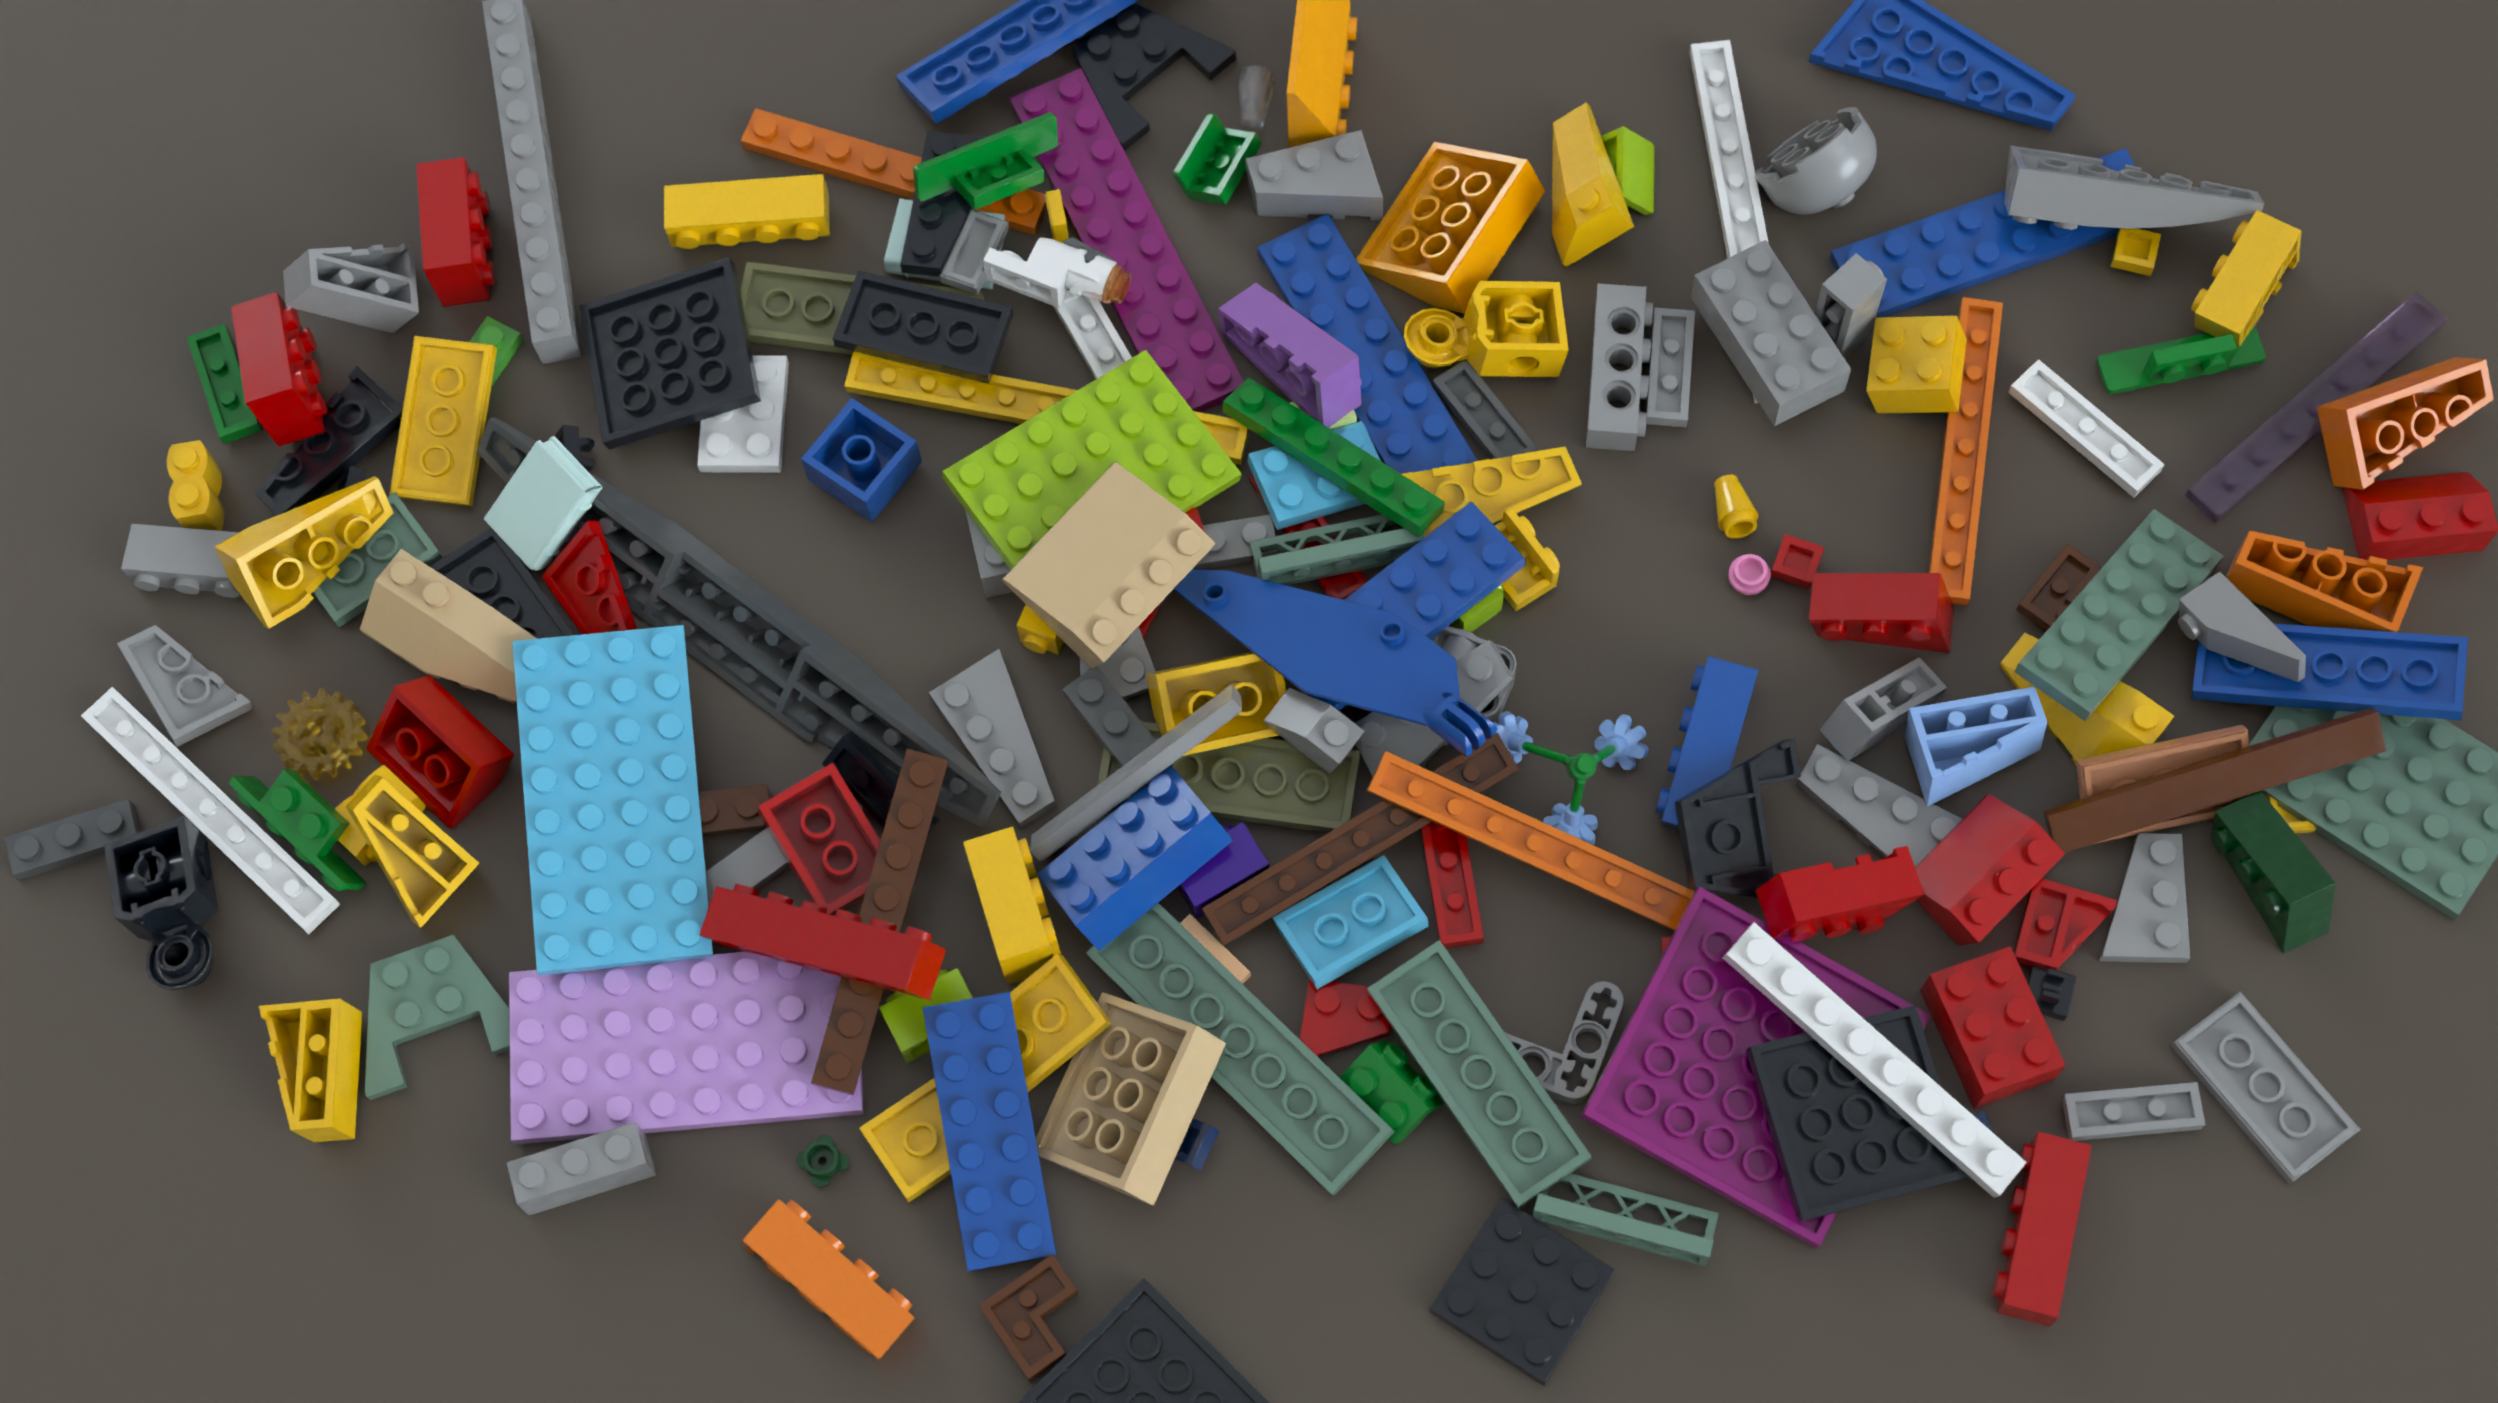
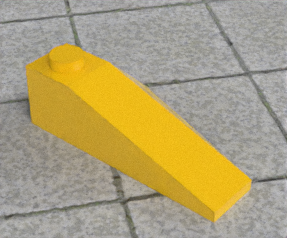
[1552,103,1634,267]
[214,476,393,629]
[1999,632,2175,766]

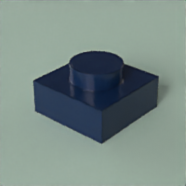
[1174,1118,1220,1171]

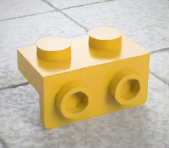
[1495,508,1560,612]

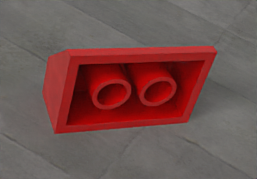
[2342,472,2498,560]
[366,675,514,829]
[1915,794,2065,946]

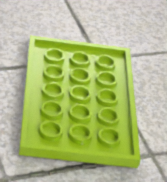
[942,350,1242,570]

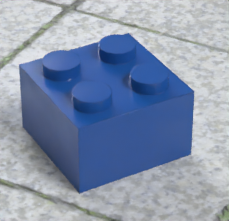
[801,398,922,522]

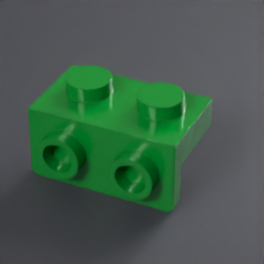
[1173,113,1262,205]
[1339,1040,1444,1145]

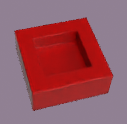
[1771,534,1825,590]

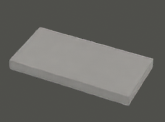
[2171,992,2361,1185]

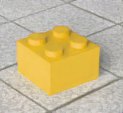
[1866,316,1967,413]

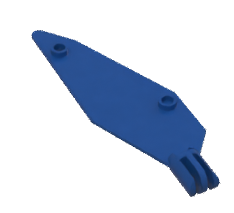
[1173,569,1498,758]

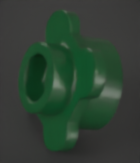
[796,1135,849,1188]

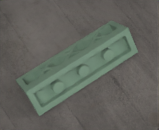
[1250,514,1425,585]
[1533,1173,1719,1267]

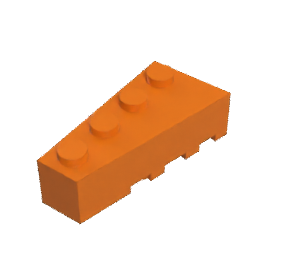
[2317,357,2494,490]
[2226,531,2423,632]
[741,1199,915,1361]

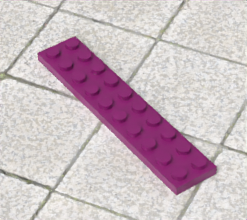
[1010,68,1244,413]

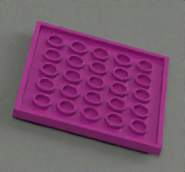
[1580,887,1931,1248]

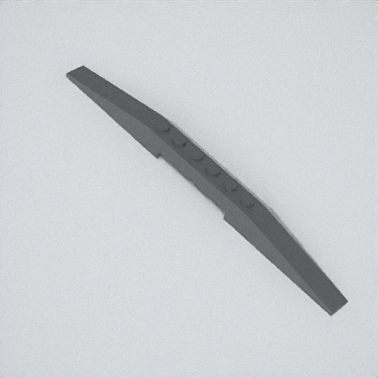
[477,417,1001,827]

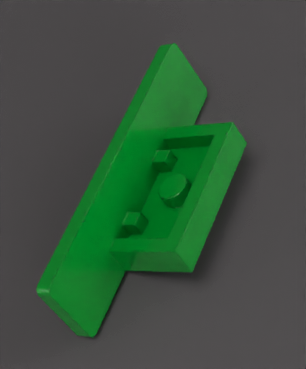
[913,112,1058,210]
[2096,326,2266,395]
[228,769,367,891]

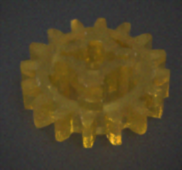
[271,688,367,780]

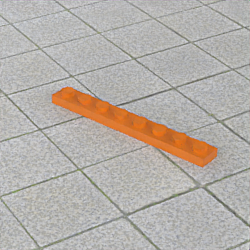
[740,108,1047,236]
[1928,297,2003,606]
[1367,751,1695,931]

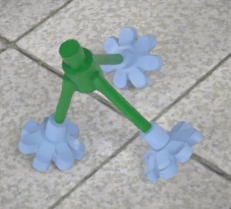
[1493,711,1649,845]

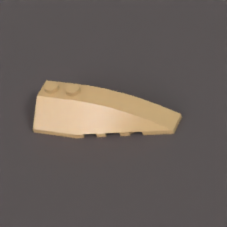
[360,549,537,704]

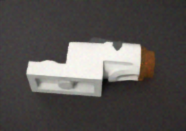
[983,237,1131,308]

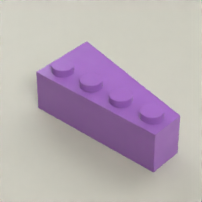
[1218,283,1362,428]

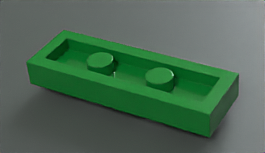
[186,323,262,444]

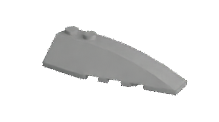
[2004,145,2264,230]

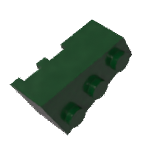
[2211,791,2336,954]

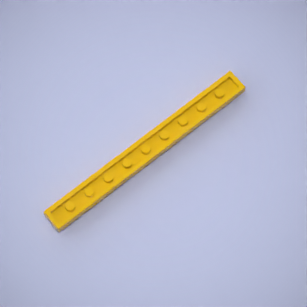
[844,351,1250,465]

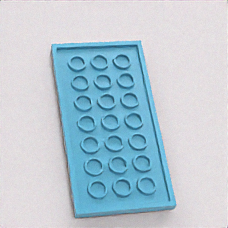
[512,625,713,976]

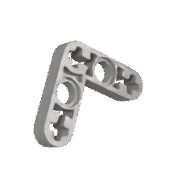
[1505,981,1624,1104]

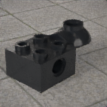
[104,816,218,991]

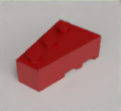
[1809,573,1954,653]

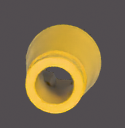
[1714,475,1759,539]

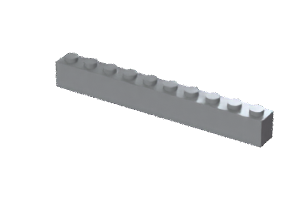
[482,0,582,364]

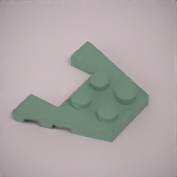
[365,935,510,1101]

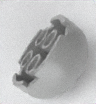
[1755,107,1877,215]

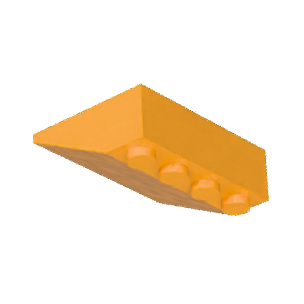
[1287,0,1358,148]
[1356,142,1545,314]

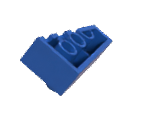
[1655,656,1758,830]

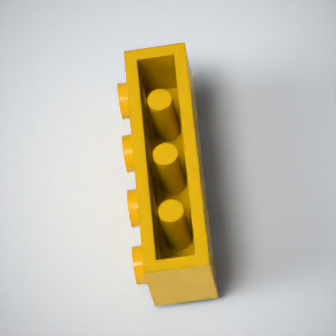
[664,174,830,249]

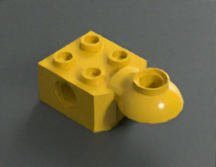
[1404,281,1569,377]

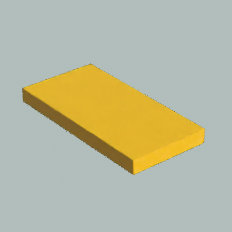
[389,336,497,507]

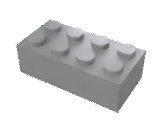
[1690,240,1851,426]

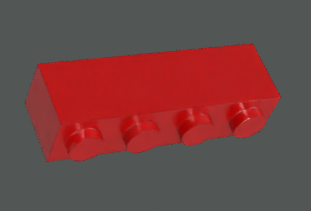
[1992,1132,2092,1327]

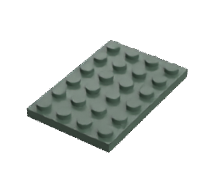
[2249,706,2498,920]

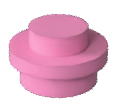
[1728,554,1771,595]

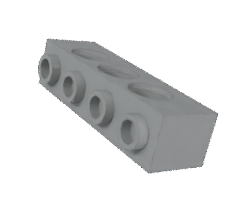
[1586,283,1653,451]

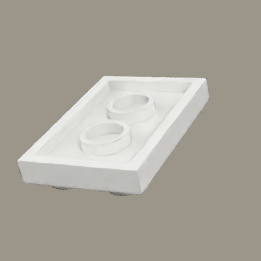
[697,356,789,473]

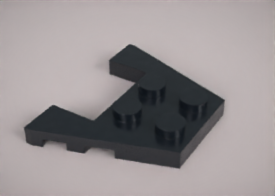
[1072,3,1236,151]
[1675,739,1801,898]

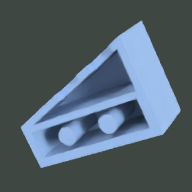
[1904,687,2047,807]

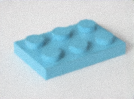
[1247,421,1381,530]
[1272,855,1429,989]

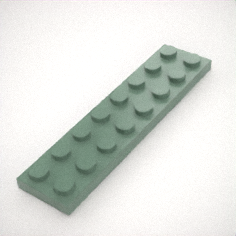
[1086,903,1395,1196]

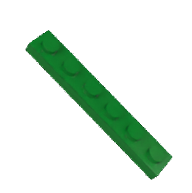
[1223,378,1445,537]

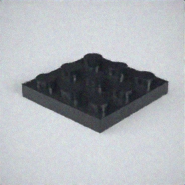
[1429,1197,1616,1386]

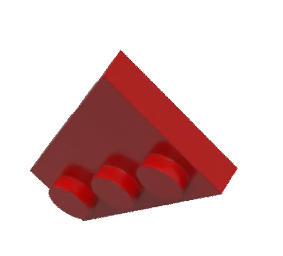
[541,520,637,634]

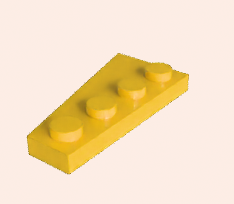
[1402,446,1582,537]

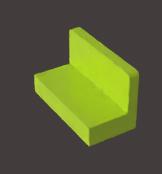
[1601,126,1654,215]

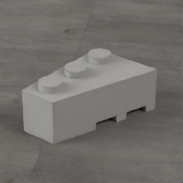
[1246,130,1383,221]
[283,243,419,333]

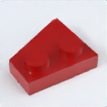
[2014,878,2117,970]
[1300,979,1391,1056]

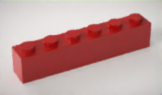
[699,884,946,1001]

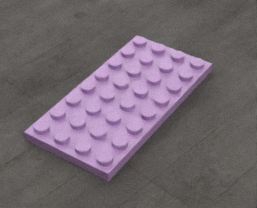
[509,952,864,1145]

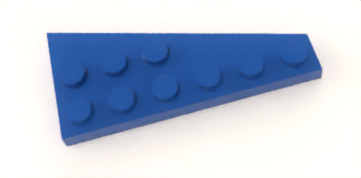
[1809,0,2076,131]

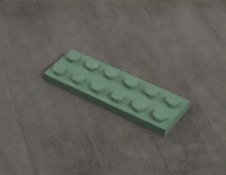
[2014,509,2224,722]
[1367,940,1592,1209]

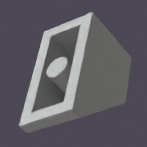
[1263,688,1365,774]

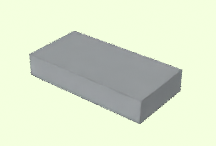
[940,209,1009,295]

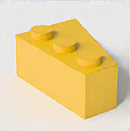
[259,999,363,1142]

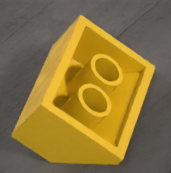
[1145,652,1286,756]

